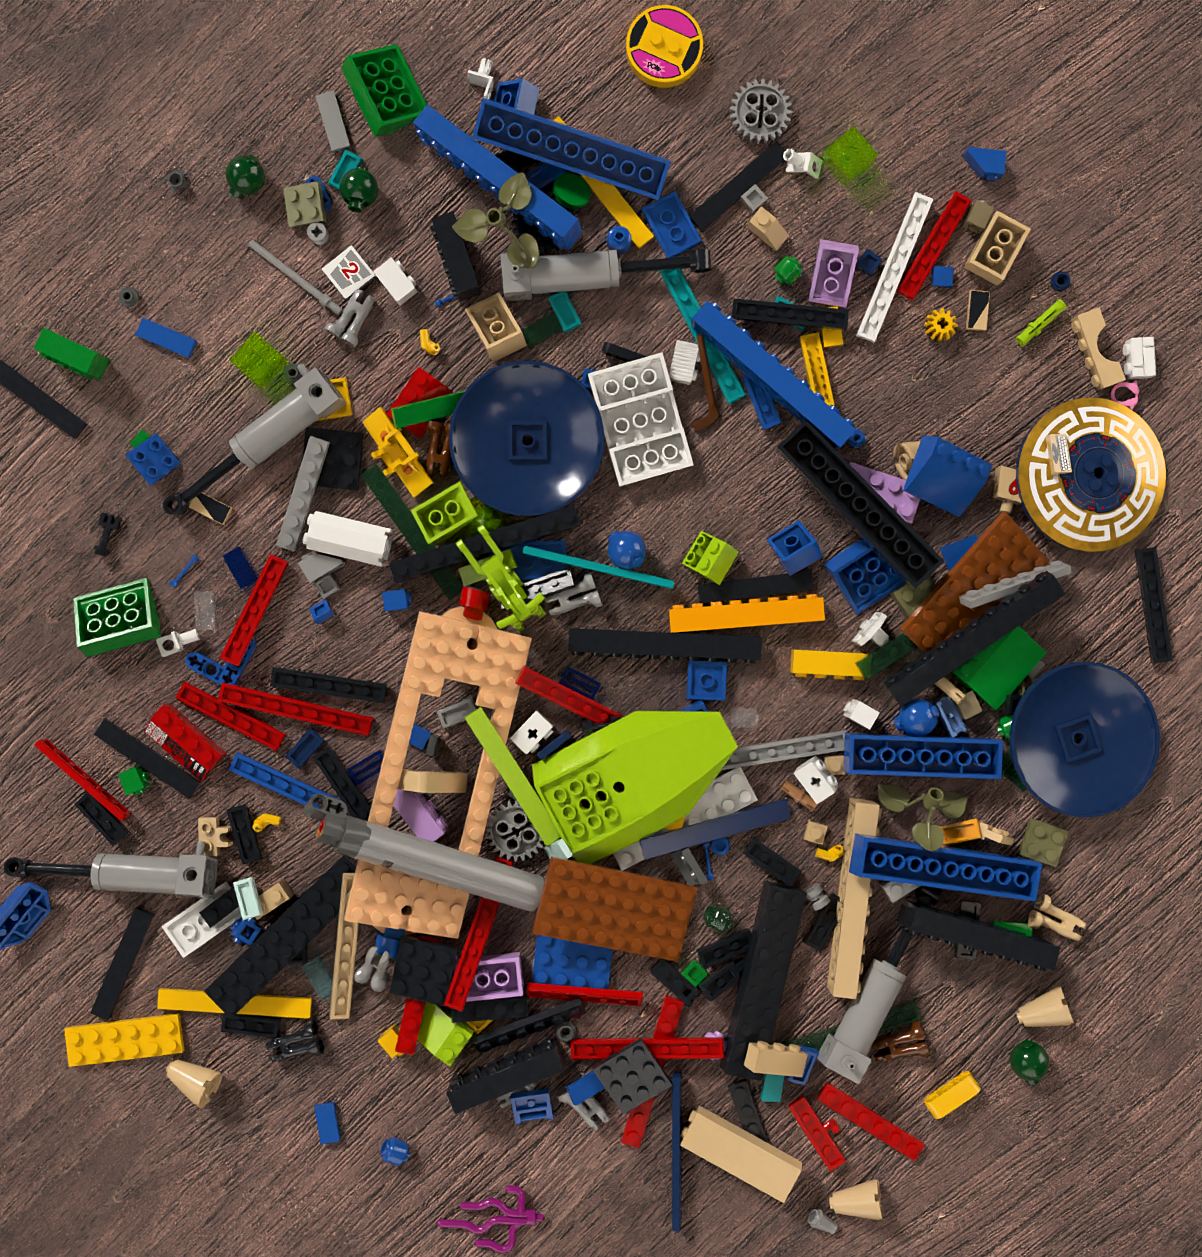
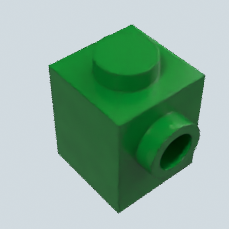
[118,766,150,797]

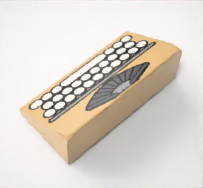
[1046,434,1072,475]

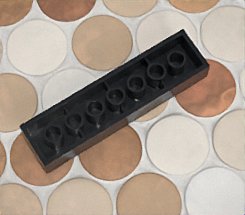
[897,899,1061,971]

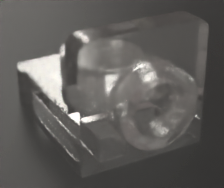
[730,708,759,729]

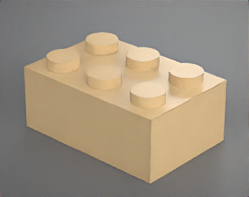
[963,211,1031,285]

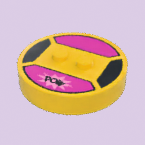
[626,5,703,88]

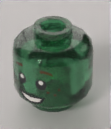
[703,904,733,933]

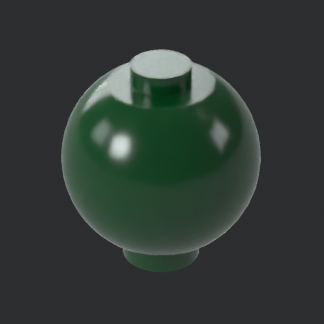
[225,154,265,199]
[339,167,379,213]
[1010,1040,1050,1084]

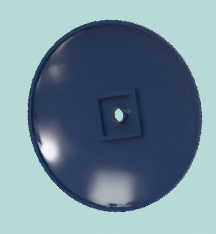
[449,360,604,516]
[1010,662,1160,817]

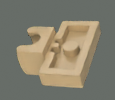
[198,817,235,856]
[979,822,1015,846]

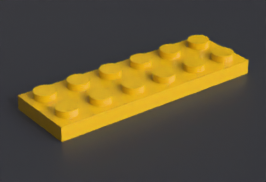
[64,1013,185,1067]

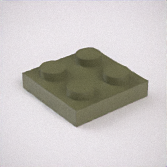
[283,181,327,228]
[1018,818,1069,867]

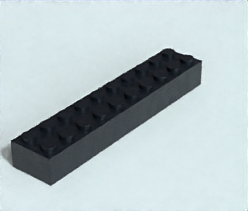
[776,420,944,590]
[204,855,358,1019]
[720,880,807,1081]

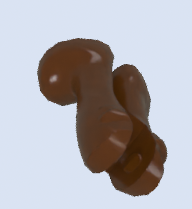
[426,421,451,478]
[871,1020,929,1062]

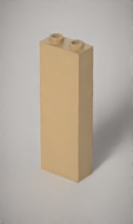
[680,1105,802,1203]

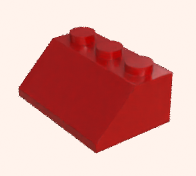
[386,367,453,439]

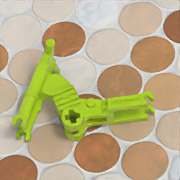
[456,525,546,632]

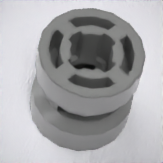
[805,884,830,911]

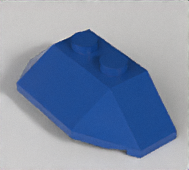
[0,882,51,951]

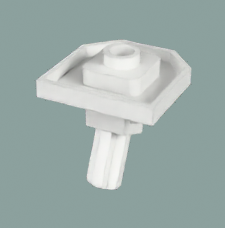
[852,612,896,654]

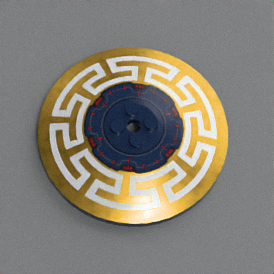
[1016,397,1166,552]

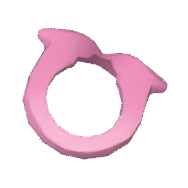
[1110,381,1139,410]

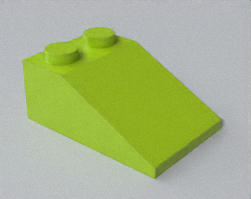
[411,481,478,546]
[417,1002,474,1066]

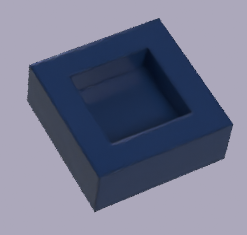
[856,248,883,276]

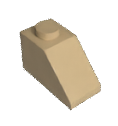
[747,206,789,251]

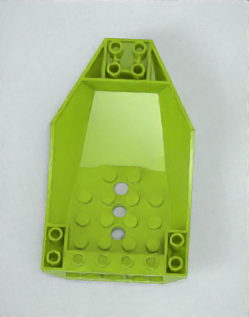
[532,711,738,864]

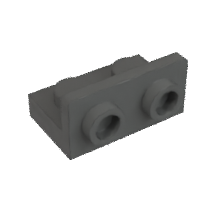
[671,847,708,886]

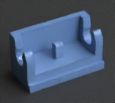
[931,694,967,737]

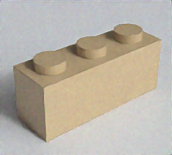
[744,1041,808,1077]

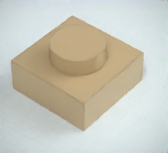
[823,755,845,775]
[803,820,828,845]

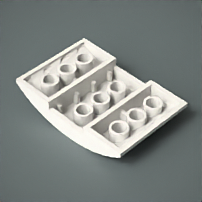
[588,352,693,486]

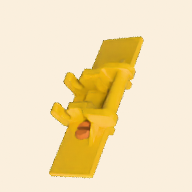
[362,406,433,498]

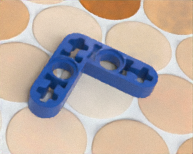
[185,639,256,685]

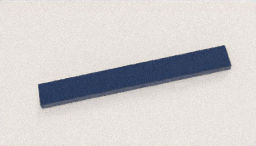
[639,799,791,859]
[672,1071,682,1232]

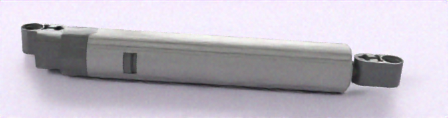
[304,794,545,912]

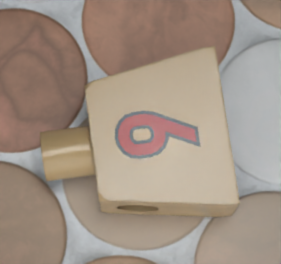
[993,466,1021,514]

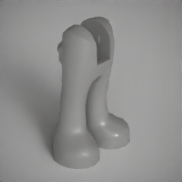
[324,289,375,348]
[545,572,603,615]
[354,946,390,992]
[556,1073,610,1131]

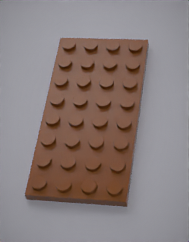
[899,512,1050,676]
[532,856,697,962]

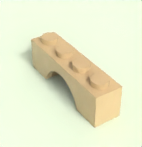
[1071,307,1126,391]

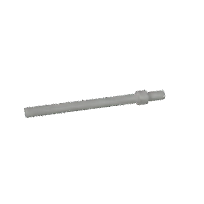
[248,239,343,316]

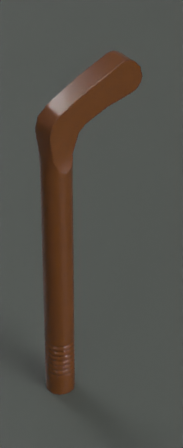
[691,334,718,431]

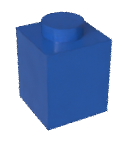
[382,589,412,612]

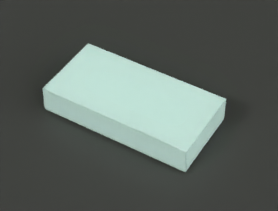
[543,839,572,859]
[233,877,263,920]

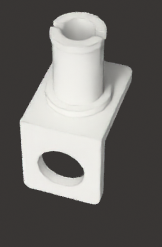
[467,58,494,99]
[783,149,822,179]
[156,629,200,657]

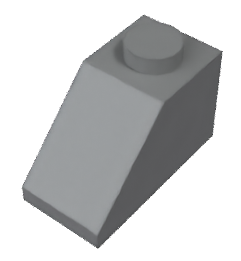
[298,552,346,583]

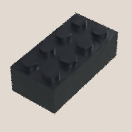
[430,211,482,301]

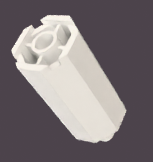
[303,511,393,567]

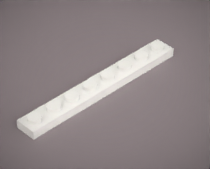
[856,192,933,343]

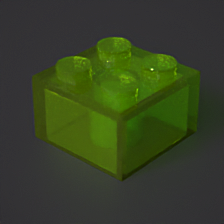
[821,126,879,187]
[229,331,288,389]

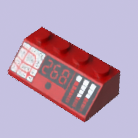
[144,703,227,782]

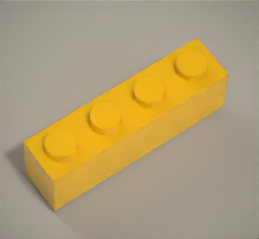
[790,649,871,680]

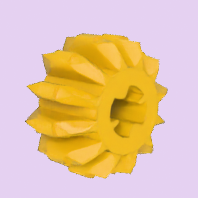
[924,308,958,342]

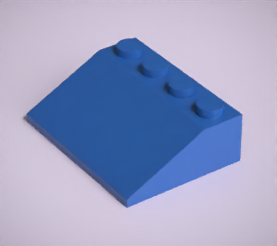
[903,436,993,517]
[824,539,905,615]

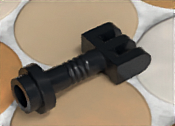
[93,512,122,557]
[582,716,624,735]

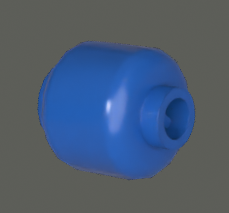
[606,226,632,255]
[380,1137,410,1166]

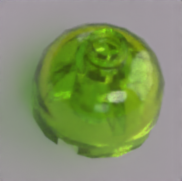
[467,497,503,534]

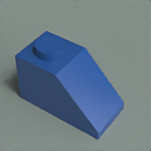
[963,147,1007,182]

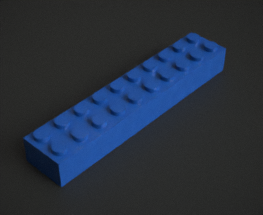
[472,97,671,200]
[413,104,583,251]
[691,301,856,452]
[849,833,1042,901]

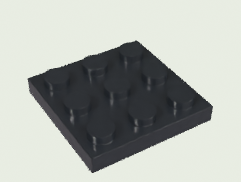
[302,427,364,491]
[389,935,459,1007]
[592,1037,672,1114]

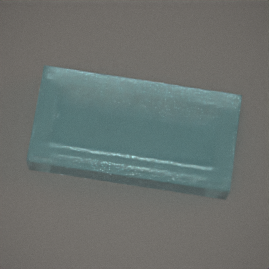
[302,956,333,1000]

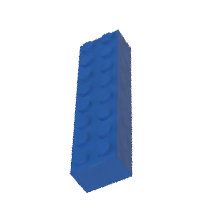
[843,733,1003,779]

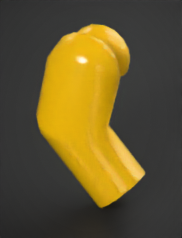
[420,329,440,355]
[252,813,281,832]
[815,845,844,862]

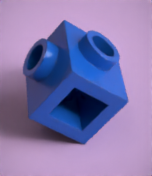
[230,917,261,946]

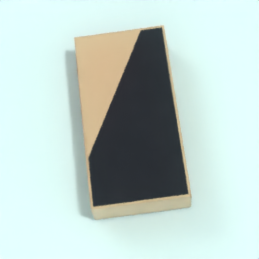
[966,290,990,331]
[189,493,233,525]

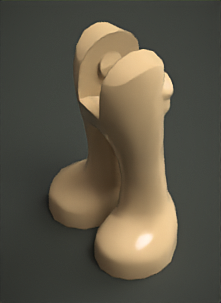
[1028,894,1087,941]

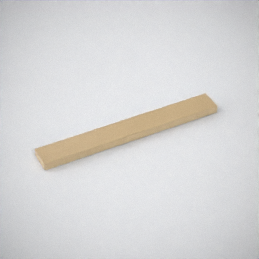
[330,873,359,1019]

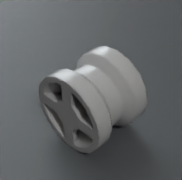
[307,222,329,245]

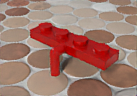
[787,1095,846,1171]

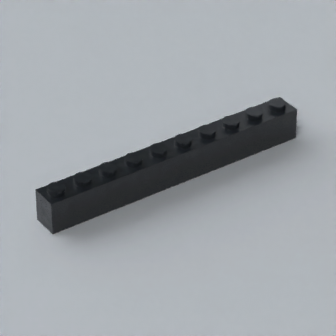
[389,505,580,583]
[883,571,1066,707]
[568,628,762,663]

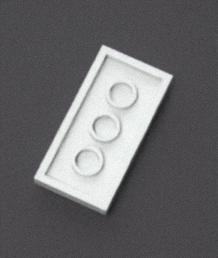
[162,882,242,958]

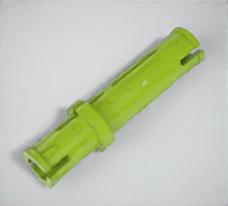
[1015,299,1067,347]

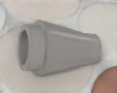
[808,1209,837,1234]

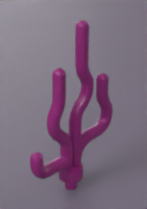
[437,1185,543,1253]

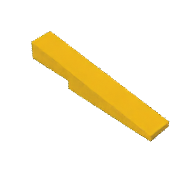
[800,333,835,406]

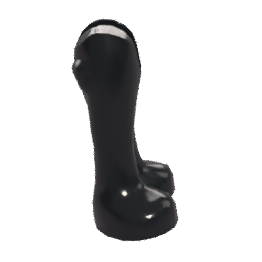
[266,1019,325,1062]

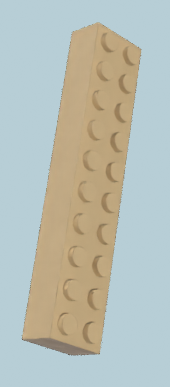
[827,798,882,999]

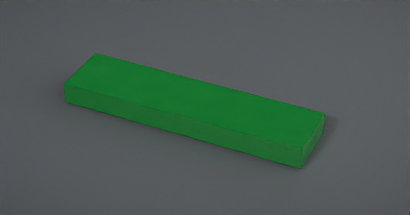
[391,391,464,428]

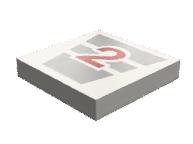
[322,245,376,300]

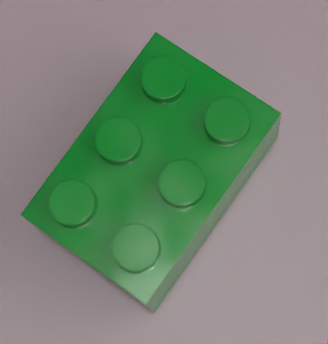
[33,327,110,380]

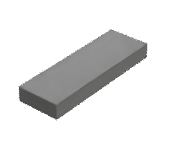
[316,90,351,153]

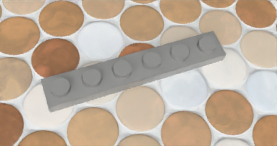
[276,436,330,552]
[959,561,1071,608]

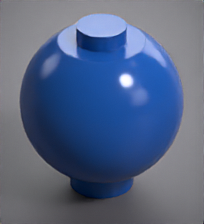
[608,531,646,570]
[894,698,939,737]

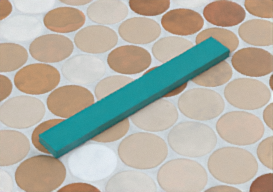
[659,269,746,405]
[522,546,674,589]

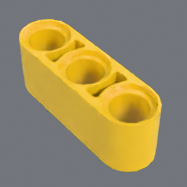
[924,1071,981,1119]

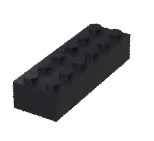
[446,1038,565,1114]

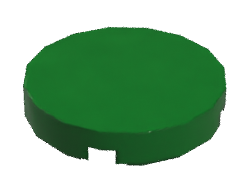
[552,173,591,209]

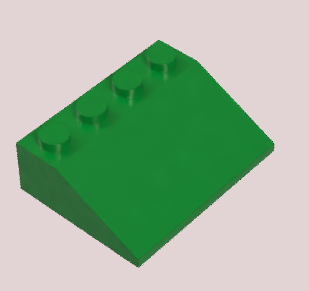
[341,44,427,137]
[73,578,161,657]
[951,626,1047,711]

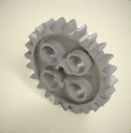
[729,79,792,144]
[485,799,544,862]

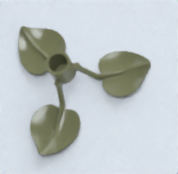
[452,173,539,269]
[877,783,968,852]

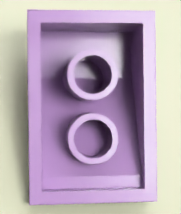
[808,239,859,308]

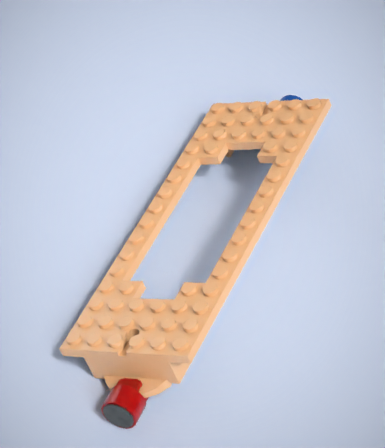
[344,586,532,958]

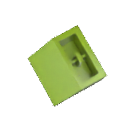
[682,531,739,585]

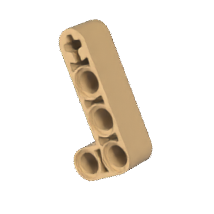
[398,769,468,793]

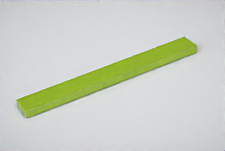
[464,707,561,846]

